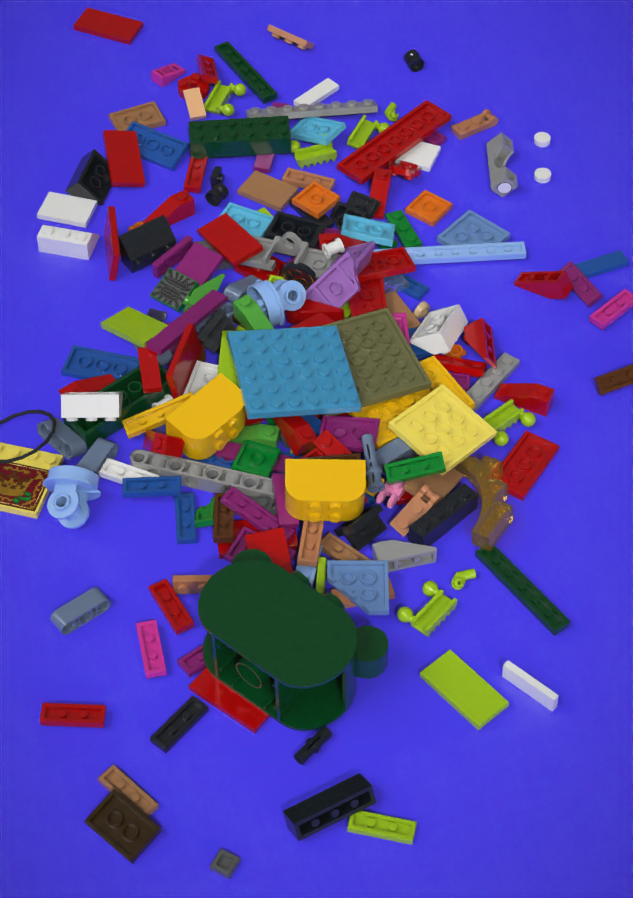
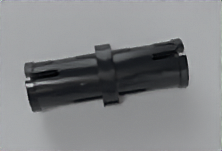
[293,726,332,765]

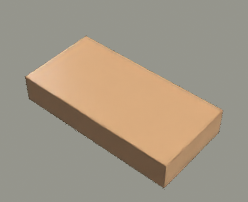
[183,87,206,121]

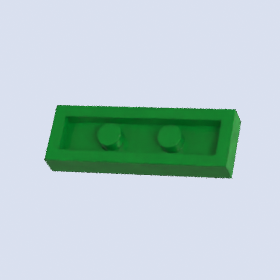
[385,210,422,248]
[384,451,446,485]

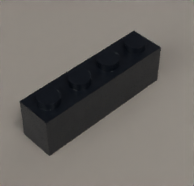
[408,483,478,546]
[283,773,376,841]

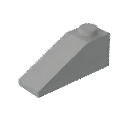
[372,540,437,572]

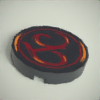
[282,262,317,290]

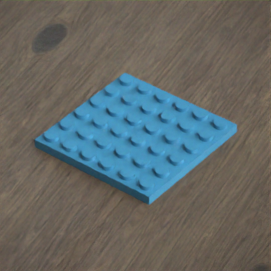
[227,325,362,419]

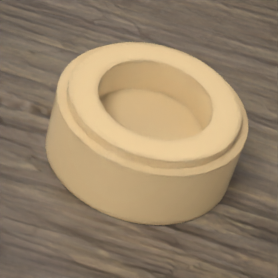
[413,301,430,319]

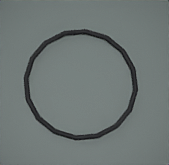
[0,410,56,463]

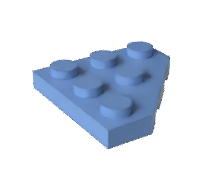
[437,209,510,246]
[327,560,389,615]

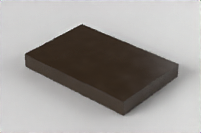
[84,789,162,864]

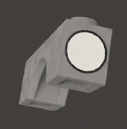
[486,132,518,198]

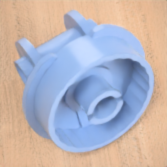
[247,279,306,327]
[42,465,101,529]

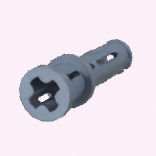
[361,434,385,493]

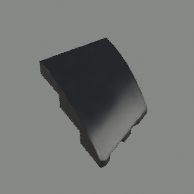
[330,190,381,229]
[197,308,237,355]

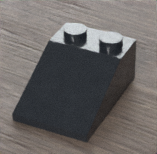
[265,211,327,249]

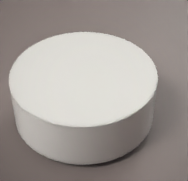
[534,132,551,147]
[534,168,551,183]

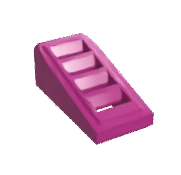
[151,63,186,87]

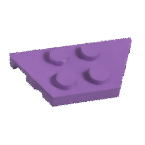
[306,251,361,308]

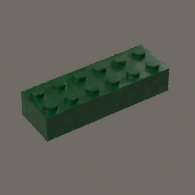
[188,116,291,159]
[63,362,173,450]

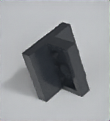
[334,504,387,551]

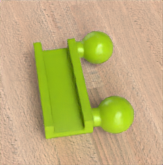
[204,80,246,117]
[347,115,390,150]
[291,133,337,169]
[483,399,536,446]
[397,581,457,637]

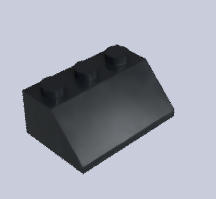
[65,149,111,206]
[118,215,176,274]

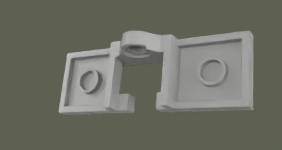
[241,232,340,280]

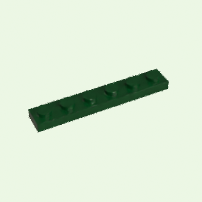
[214,41,277,104]
[475,542,570,636]

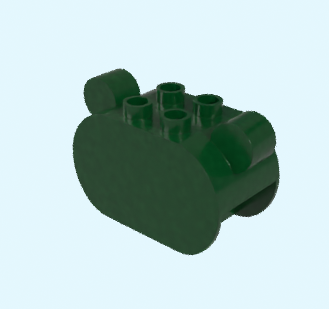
[198,549,388,731]

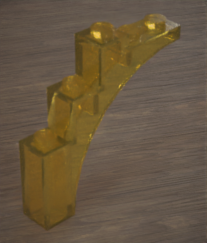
[454,455,514,551]

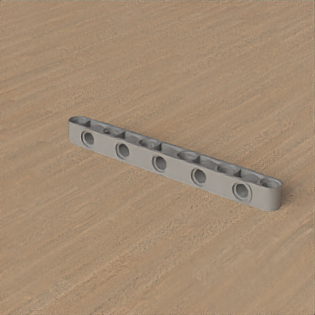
[130,449,274,499]

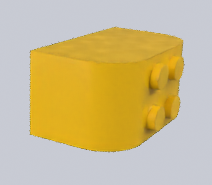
[165,373,246,460]
[285,459,366,523]

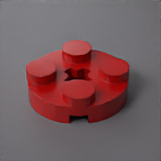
[178,73,210,100]
[387,160,422,180]

